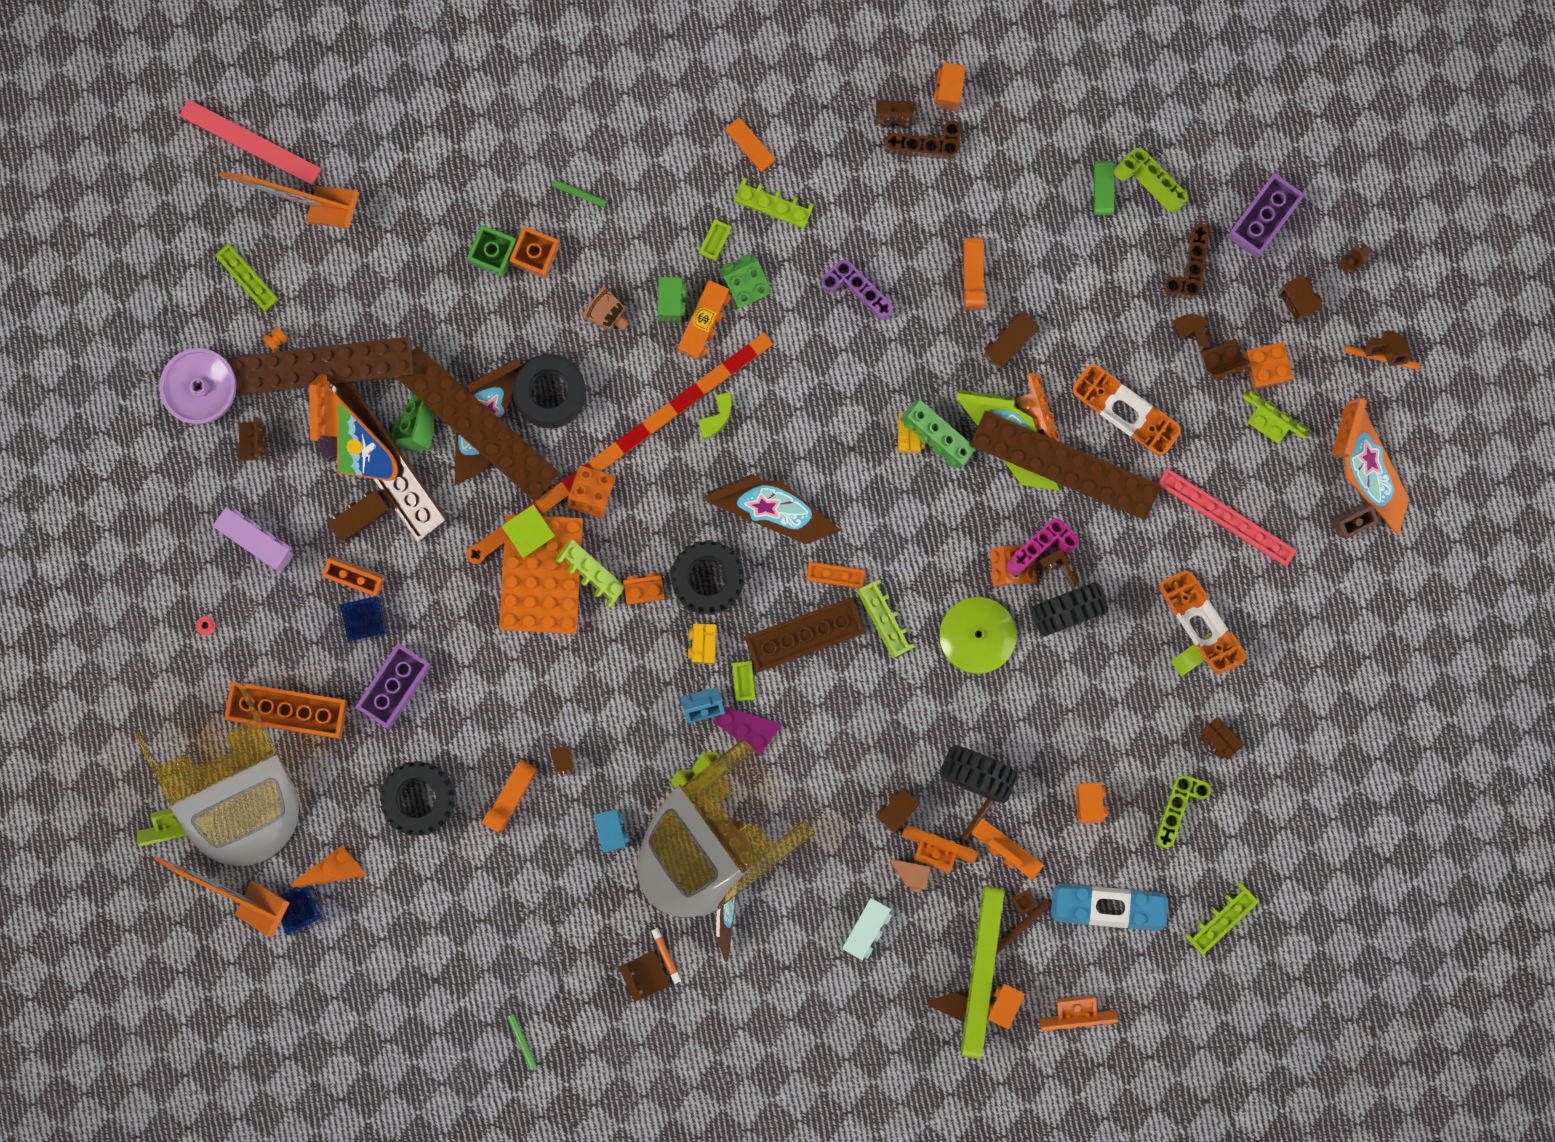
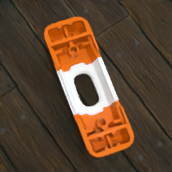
[1073,365,1181,455]
[1160,571,1246,675]

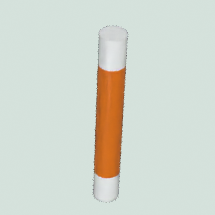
[651,928,681,984]

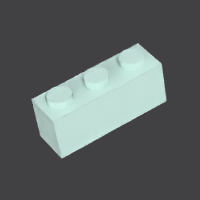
[842,898,892,960]

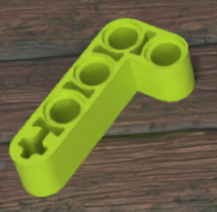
[1114,148,1188,213]
[1155,775,1211,849]

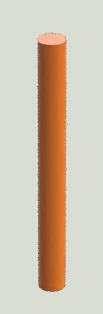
[1344,345,1420,370]

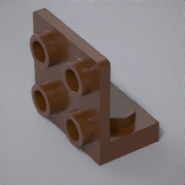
[876,100,915,128]
[1200,338,1251,380]
[239,417,267,461]
[1038,550,1079,590]
[618,951,670,1002]

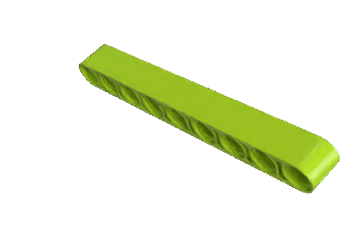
[960,886,1004,1059]

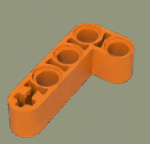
[963,237,985,311]
[482,759,538,834]

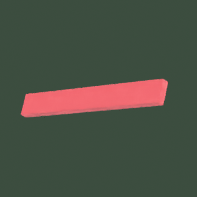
[179,99,322,186]
[1158,468,1297,567]

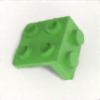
[719,254,771,308]

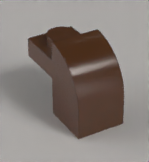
[1171,314,1211,350]
[1364,331,1411,366]

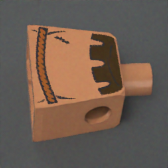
[582,286,630,332]

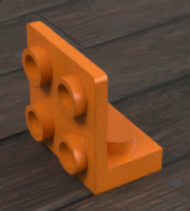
[567,466,616,519]

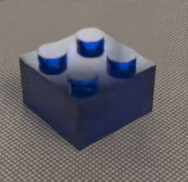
[340,596,388,644]
[280,884,327,936]

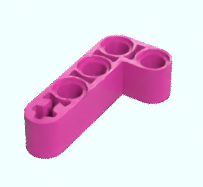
[1006,518,1079,575]

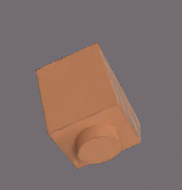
[891,860,930,893]

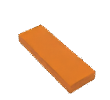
[725,117,776,173]
[806,562,866,589]

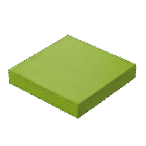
[501,505,555,558]

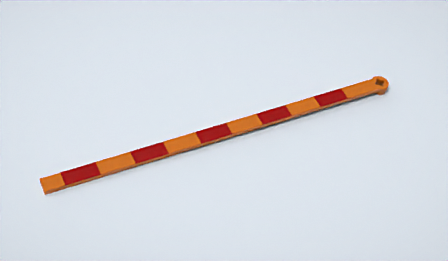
[466,332,773,565]

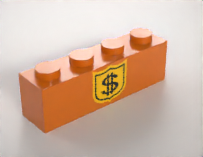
[677,280,731,361]

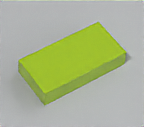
[698,219,732,262]
[733,661,755,702]

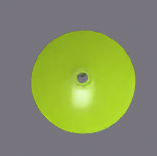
[939,597,1016,674]

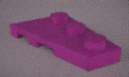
[713,706,782,756]

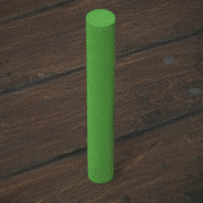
[552,179,607,207]
[507,1014,537,1071]

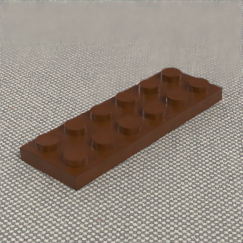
[744,597,866,673]

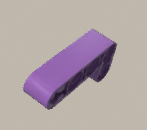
[822,260,893,320]

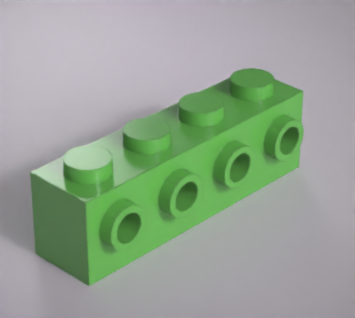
[900,399,976,468]

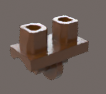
[1339,245,1372,275]

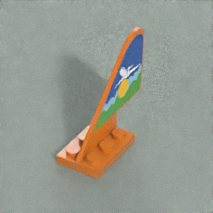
[309,374,398,481]

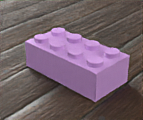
[213,508,294,574]

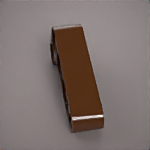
[885,120,961,160]
[1164,224,1209,300]

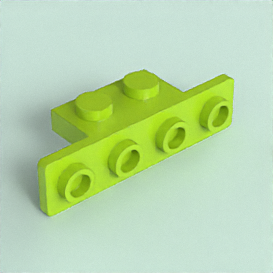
[1242,389,1310,444]
[137,808,214,846]

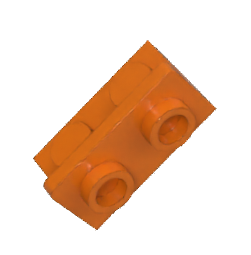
[623,573,665,605]

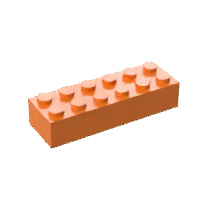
[224,681,348,740]

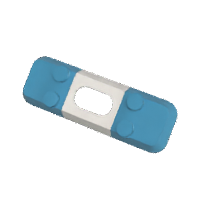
[1051,883,1168,931]

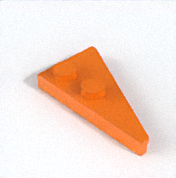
[291,846,366,888]

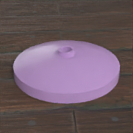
[159,348,237,425]

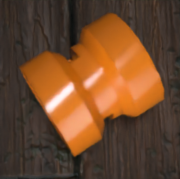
[262,326,289,352]

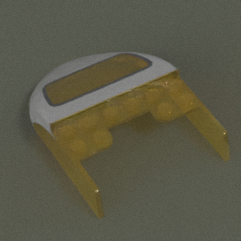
[134,679,299,866]
[637,739,815,918]

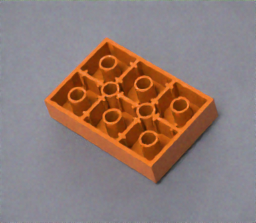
[499,514,583,635]

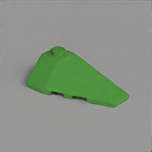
[390,392,434,452]

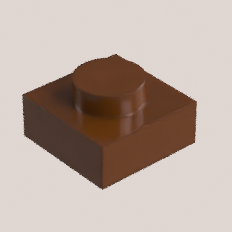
[1011,890,1037,916]

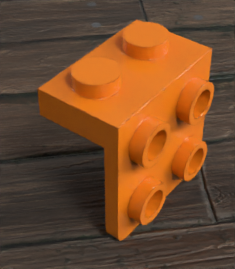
[990,546,1037,587]

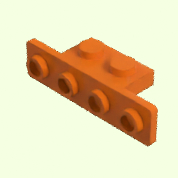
[1016,373,1060,441]
[972,819,1044,880]
[902,825,978,873]
[1039,995,1118,1031]

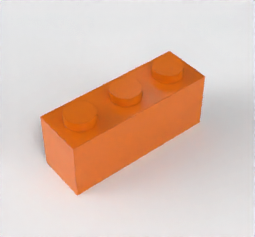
[322,556,386,597]

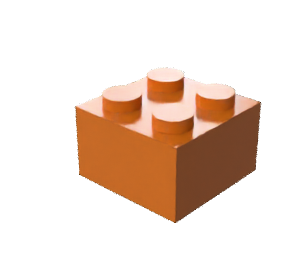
[933,62,966,112]
[509,226,560,279]
[1244,342,1293,391]
[1075,782,1108,825]
[987,984,1025,1030]

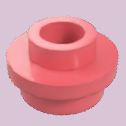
[196,616,215,636]

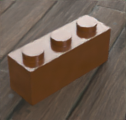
[984,312,1040,371]
[328,490,390,544]

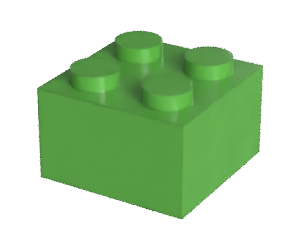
[467,225,517,278]
[657,277,686,323]

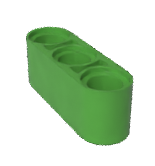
[1094,161,1114,215]

